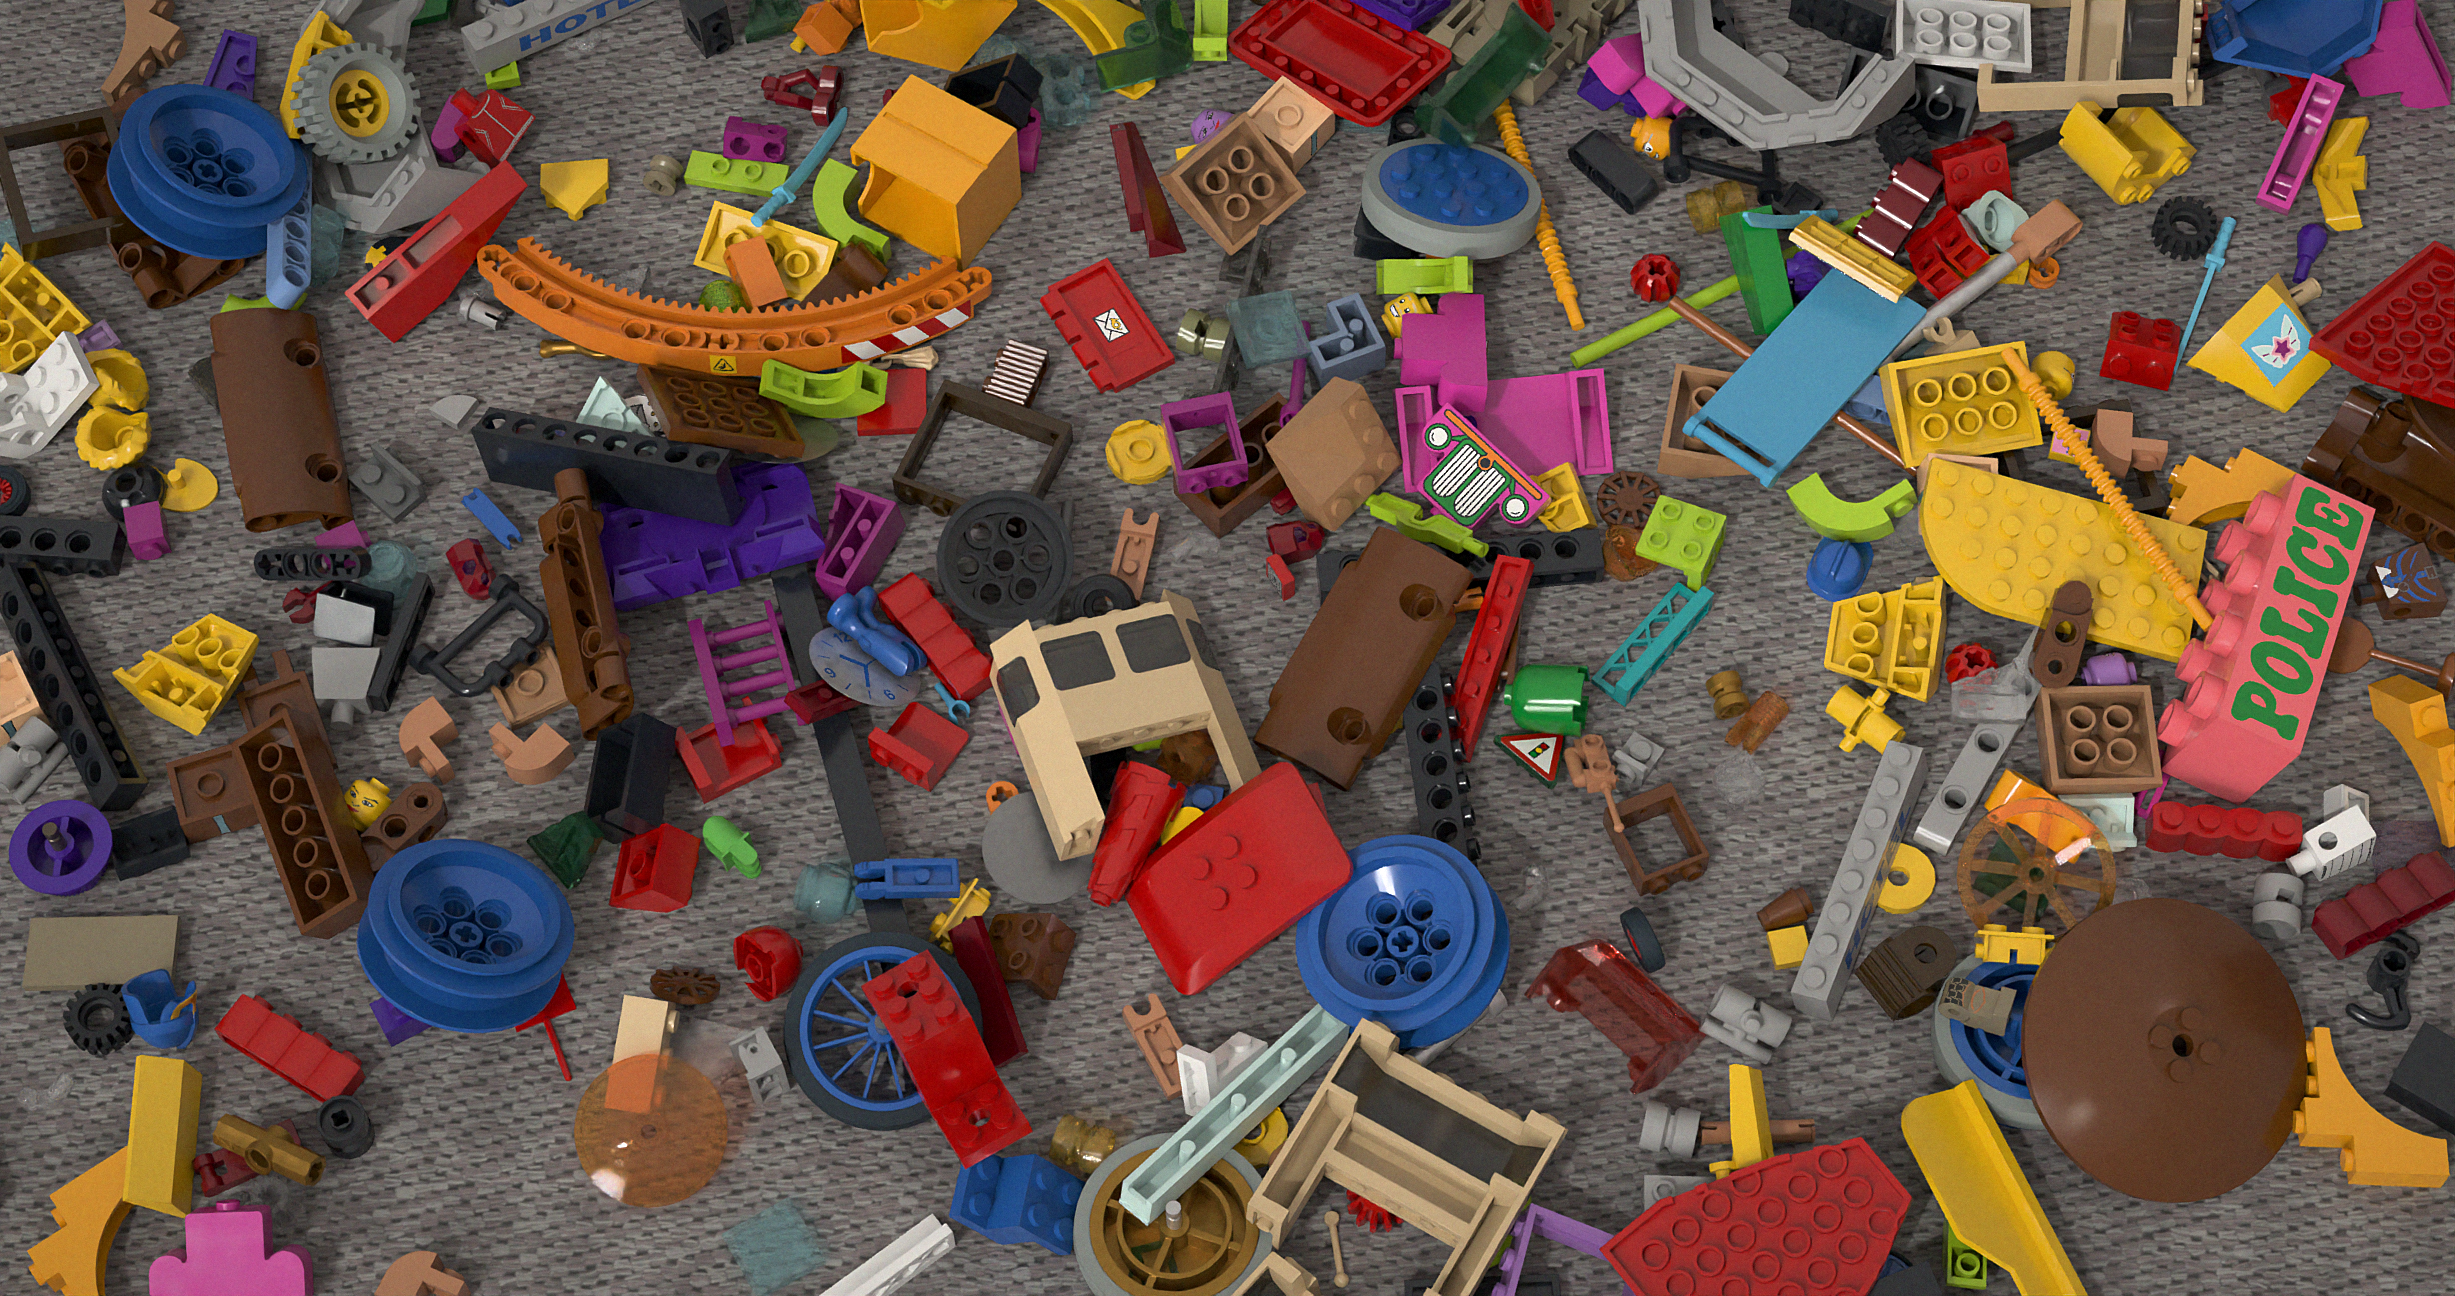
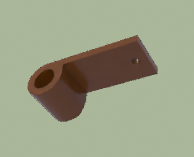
[798,241,890,310]

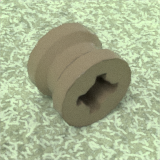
[643,155,683,196]

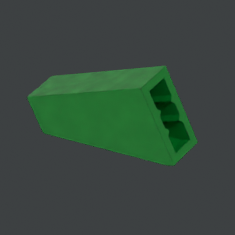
[1718,205,1794,338]

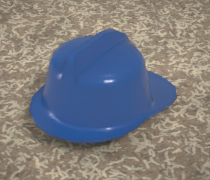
[1806,536,1874,602]

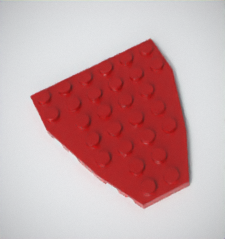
[2308,240,2455,409]
[1599,1137,1913,1296]

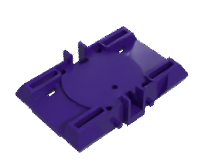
[597,461,826,612]

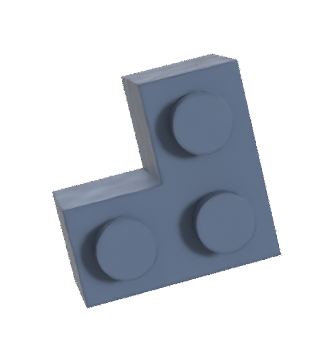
[1308,292,1386,389]

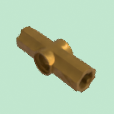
[213,1113,326,1187]

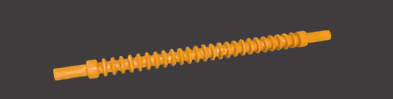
[1483,78,1585,331]
[2000,347,2214,632]

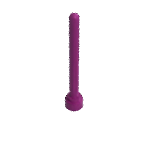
[1279,320,1311,428]

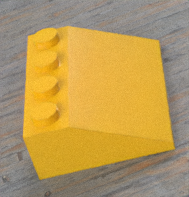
[1878,341,2043,468]

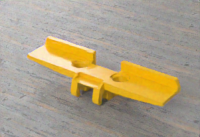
[1709,1064,1774,1180]

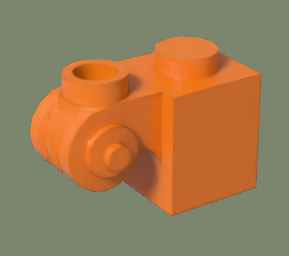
[793,0,863,56]

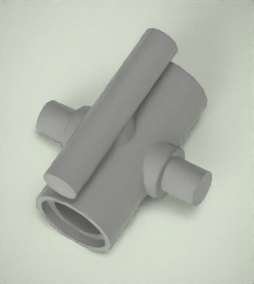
[0,716,69,805]
[1699,982,1792,1065]

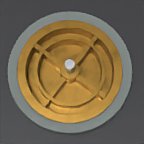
[1073,1132,1275,1296]

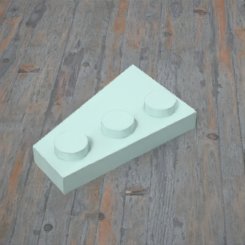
[576,376,657,454]

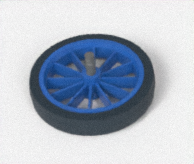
[783,931,984,1131]

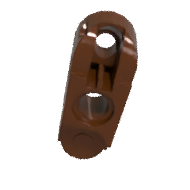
[2028,580,2094,689]
[360,782,448,878]

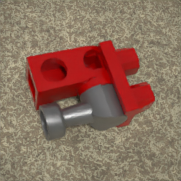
[2241,65,2310,129]

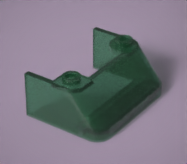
[1094,0,1194,93]
[1413,2,1553,149]

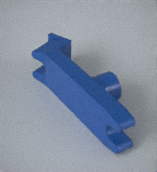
[461,488,523,550]

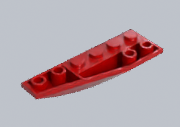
[344,159,528,343]

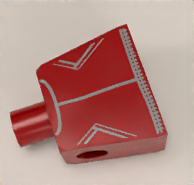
[450,88,536,169]

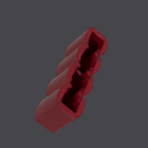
[1852,157,1944,261]
[2311,851,2455,960]

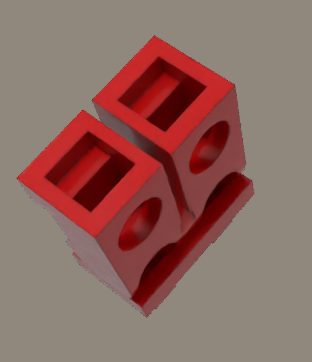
[1904,205,1991,300]

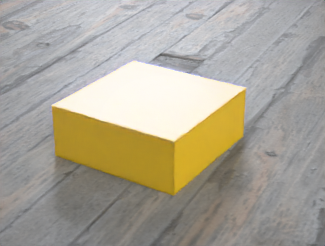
[1766,925,1809,970]

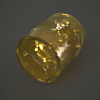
[1686,179,1747,235]
[1049,1113,1117,1175]

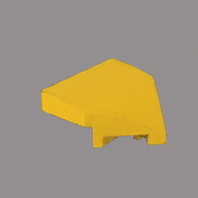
[540,158,610,221]

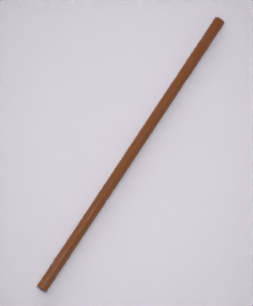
[1668,295,1919,479]

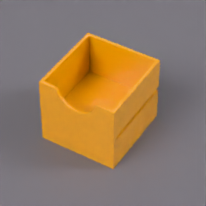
[859,0,1018,72]
[850,74,1022,272]

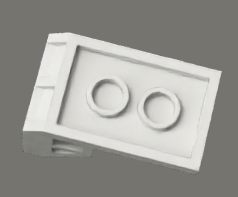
[0,331,100,459]

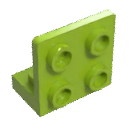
[1635,495,1727,593]

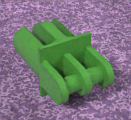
[703,816,762,879]

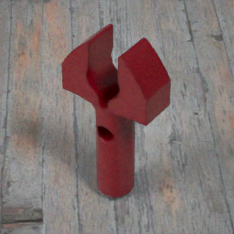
[282,581,332,624]

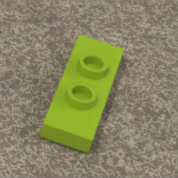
[684,150,791,198]

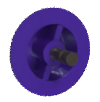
[9,800,113,897]

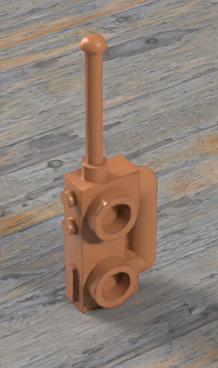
[1563,734,1625,833]

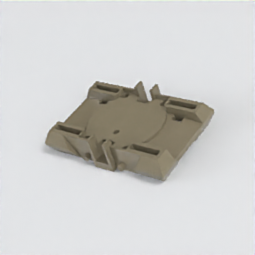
[1426,0,1633,107]

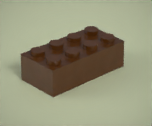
[1173,392,1288,539]

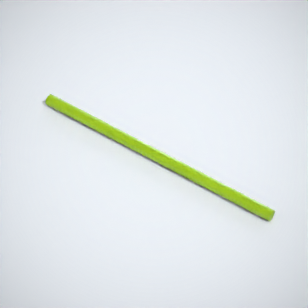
[1570,208,1874,369]

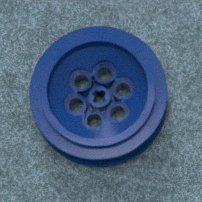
[107,84,307,260]
[1296,835,1511,1050]
[356,839,575,1033]

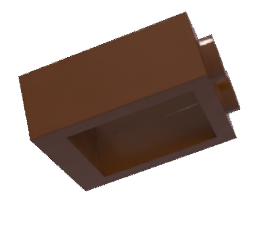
[1603,782,1710,897]

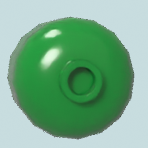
[1504,663,1590,738]

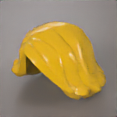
[85,348,150,412]
[74,405,152,471]

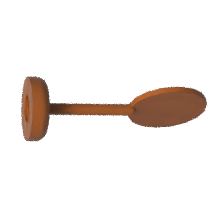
[2326,616,2455,702]

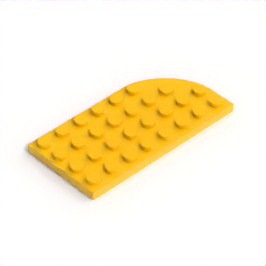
[1920,457,2208,663]

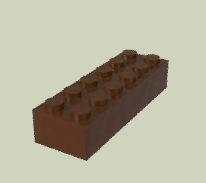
[231,707,374,940]

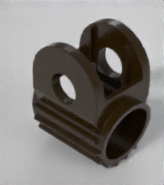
[1855,926,1956,1022]

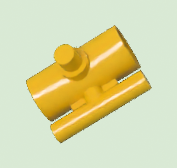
[1825,685,1907,755]

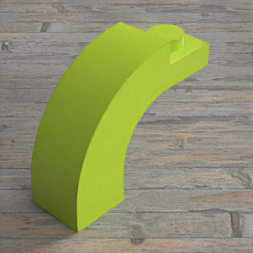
[1193,0,1228,61]
[813,158,892,265]
[1376,256,1473,295]
[759,359,888,418]
[1786,472,1918,543]

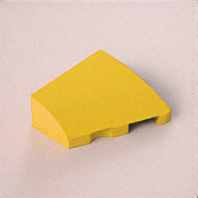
[1529,462,1598,533]

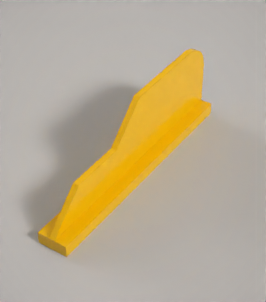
[1901,1079,2088,1296]

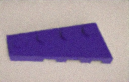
[203,29,258,102]

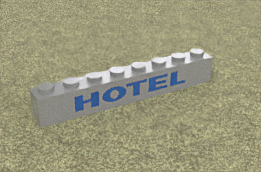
[461,0,656,76]
[1791,740,1929,1021]

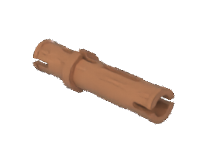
[1698,1118,1816,1146]

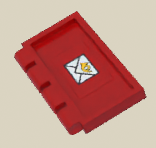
[1040,258,1175,394]

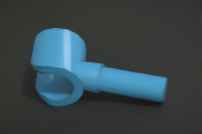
[934,682,970,725]

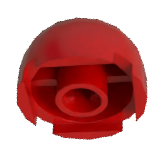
[733,925,804,1002]

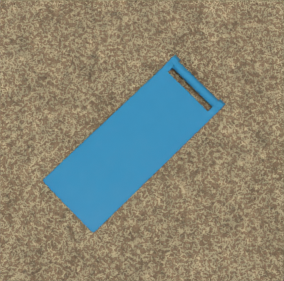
[1682,267,1927,489]

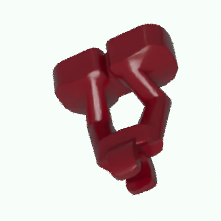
[761,65,844,127]

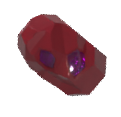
[1266,520,1325,565]
[445,538,496,601]

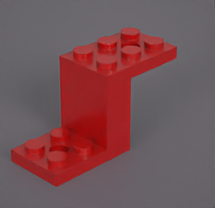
[861,949,1033,1170]

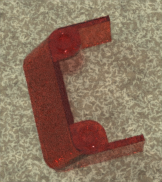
[1524,938,1706,1095]

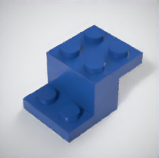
[949,1154,1086,1255]

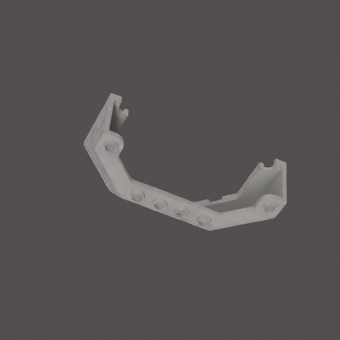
[299,0,491,235]
[1637,0,1915,151]

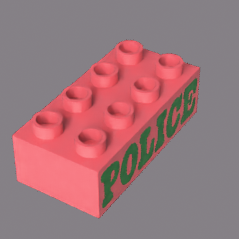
[2156,473,2376,806]

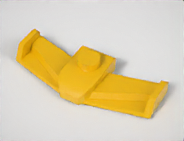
[2312,116,2370,231]

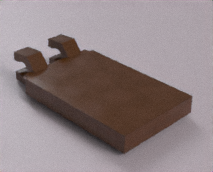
[235,649,339,769]

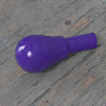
[2292,223,2328,284]

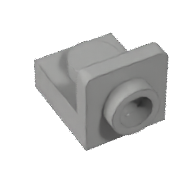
[1611,731,1665,787]

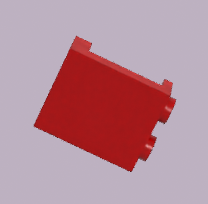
[675,696,784,804]

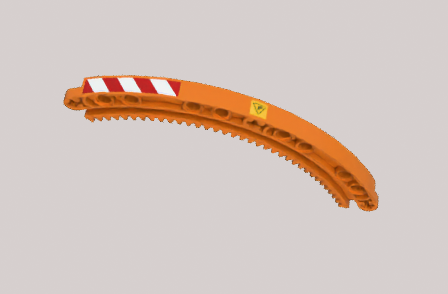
[477,236,992,376]

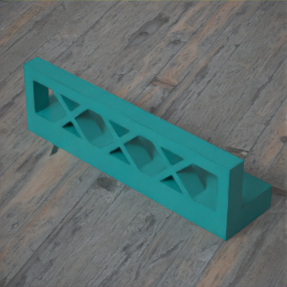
[1591,582,1714,707]

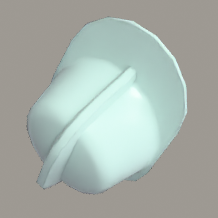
[1961,190,2029,253]

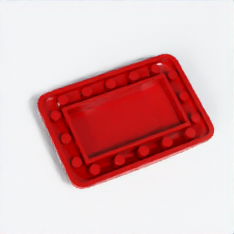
[1227,0,1452,127]
[1124,762,1353,996]

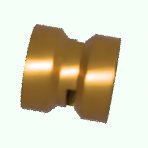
[1705,670,1750,720]

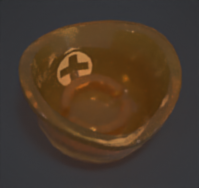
[1602,525,1659,582]

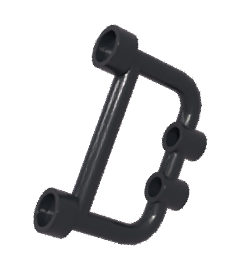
[1663,113,1784,206]
[408,574,549,698]

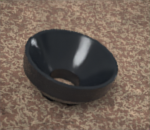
[102,462,167,523]

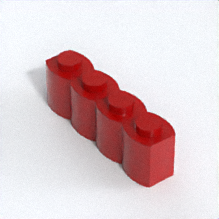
[877,572,993,703]
[2145,801,2303,862]
[214,994,366,1104]

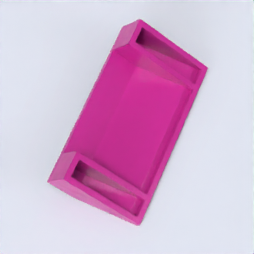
[1392,368,1614,493]

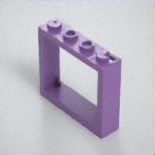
[1491,1203,1636,1296]

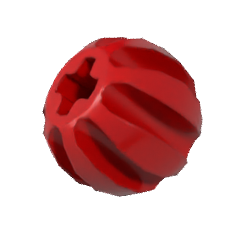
[1630,253,1681,303]
[1944,642,1999,696]

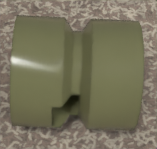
[1176,308,1237,365]

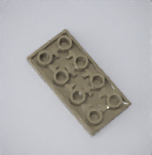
[22,915,181,991]

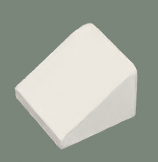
[2324,784,2369,822]

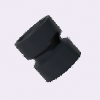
[315,1095,375,1159]

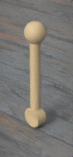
[1324,1211,1349,1288]

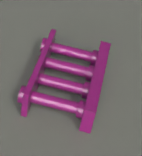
[687,599,806,747]

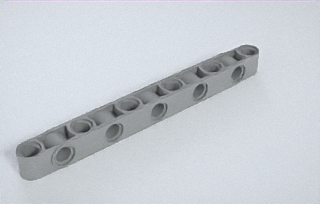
[1912,626,2069,857]

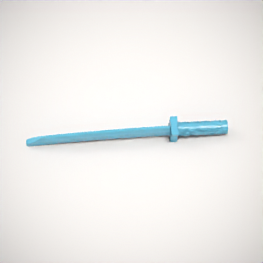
[751,107,848,227]
[1742,208,1838,229]
[2173,217,2237,375]

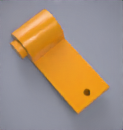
[1984,767,2097,864]

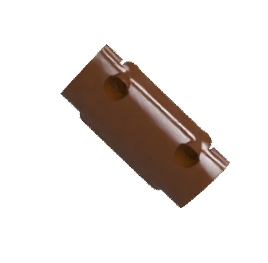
[56,87,245,310]
[209,308,355,533]
[2301,386,2455,563]
[538,468,634,741]
[1252,526,1474,792]

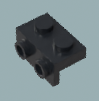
[110,805,191,881]

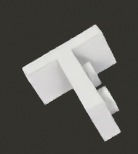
[1176,1032,1268,1117]

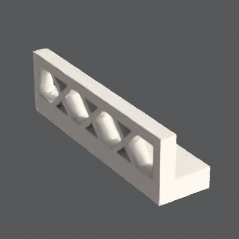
[819,1213,956,1296]

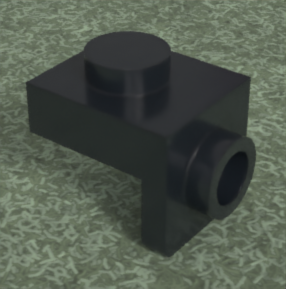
[1769,181,1823,232]

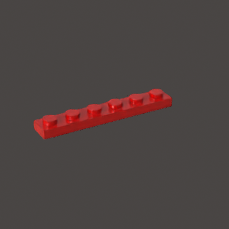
[1436,554,1535,763]

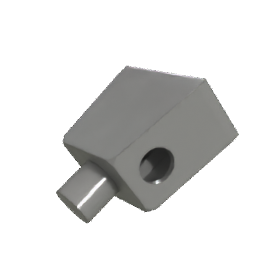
[312,647,383,731]

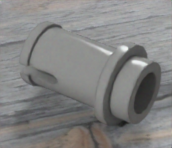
[459,295,506,331]

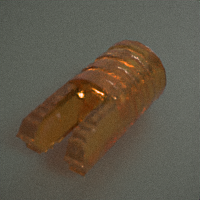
[1725,691,1790,755]

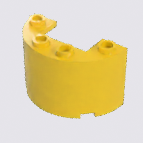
[2058,97,2197,205]

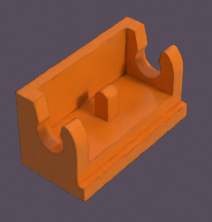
[723,235,788,313]

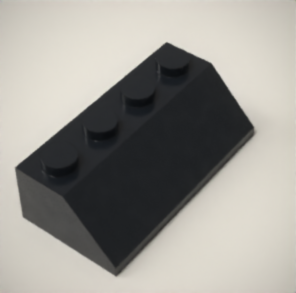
[1836,41,1978,145]

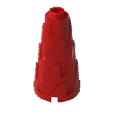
[1087,761,1188,908]

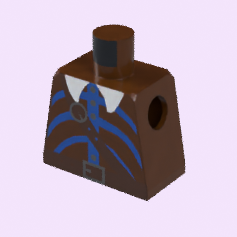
[2353,542,2448,620]

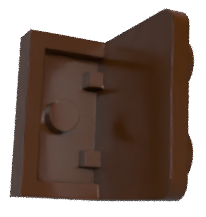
[988,913,1076,1000]

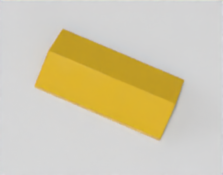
[693,201,840,301]
[123,1055,203,1218]

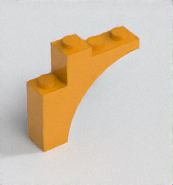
[2165,447,2311,529]
[2368,674,2455,848]
[2292,1027,2450,1188]
[27,1145,136,1296]

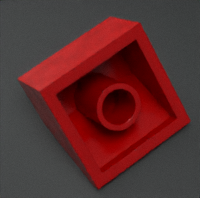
[608,823,701,913]

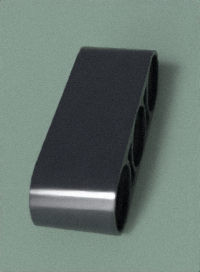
[1567,129,1659,215]

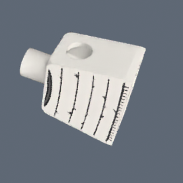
[2286,805,2377,881]

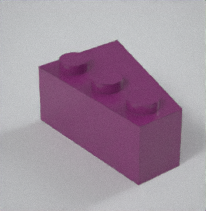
[815,482,906,602]

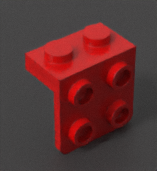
[2099,311,2181,391]
[867,702,969,792]

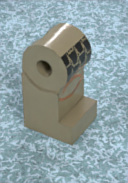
[1938,977,2017,1037]

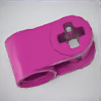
[1017,107,1042,173]

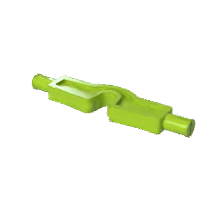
[1362,492,1489,558]

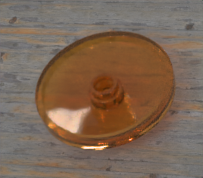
[574,1054,729,1208]

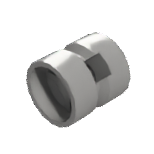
[2251,873,2304,940]
[1639,1100,1701,1159]

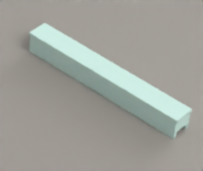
[1119,1003,1350,1226]

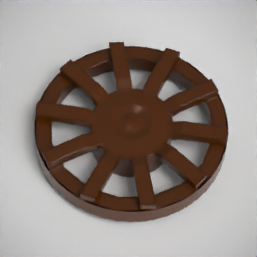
[1596,470,1662,532]
[649,966,720,1004]

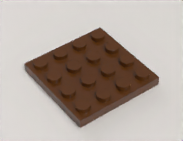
[636,363,806,459]

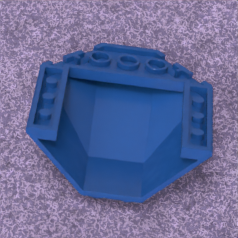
[2205,0,2383,79]

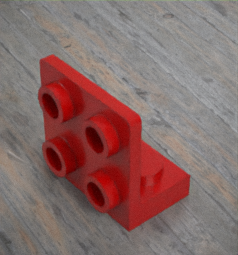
[1929,134,2013,215]

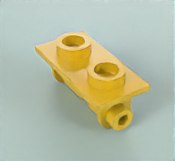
[927,878,992,955]
[1974,924,2054,966]

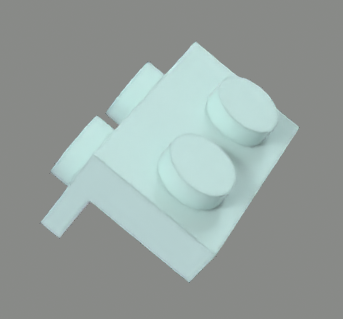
[2058,793,2137,853]

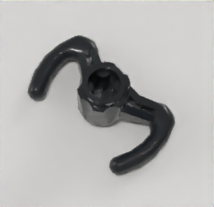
[2345,930,2420,1031]

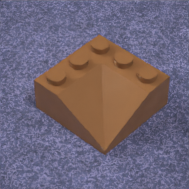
[1158,111,1307,256]
[1657,363,1767,479]
[1265,376,1403,531]
[2034,685,2163,799]

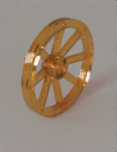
[1957,797,2116,943]

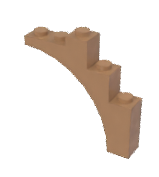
[100,0,188,107]

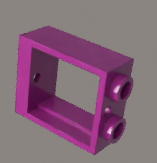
[1160,391,1248,494]

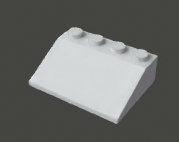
[1891,0,2032,73]

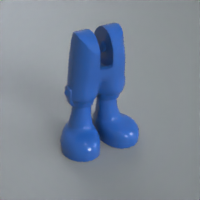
[827,585,927,677]

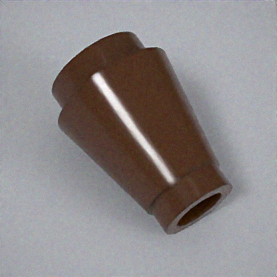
[1756,886,1815,932]

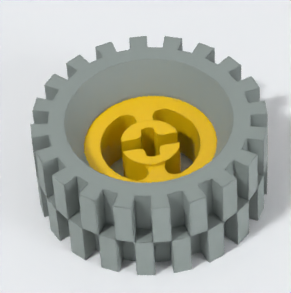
[290,42,421,165]

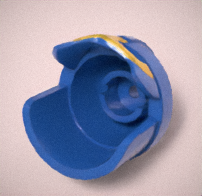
[121,969,199,1049]

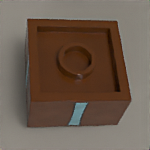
[165,744,260,844]

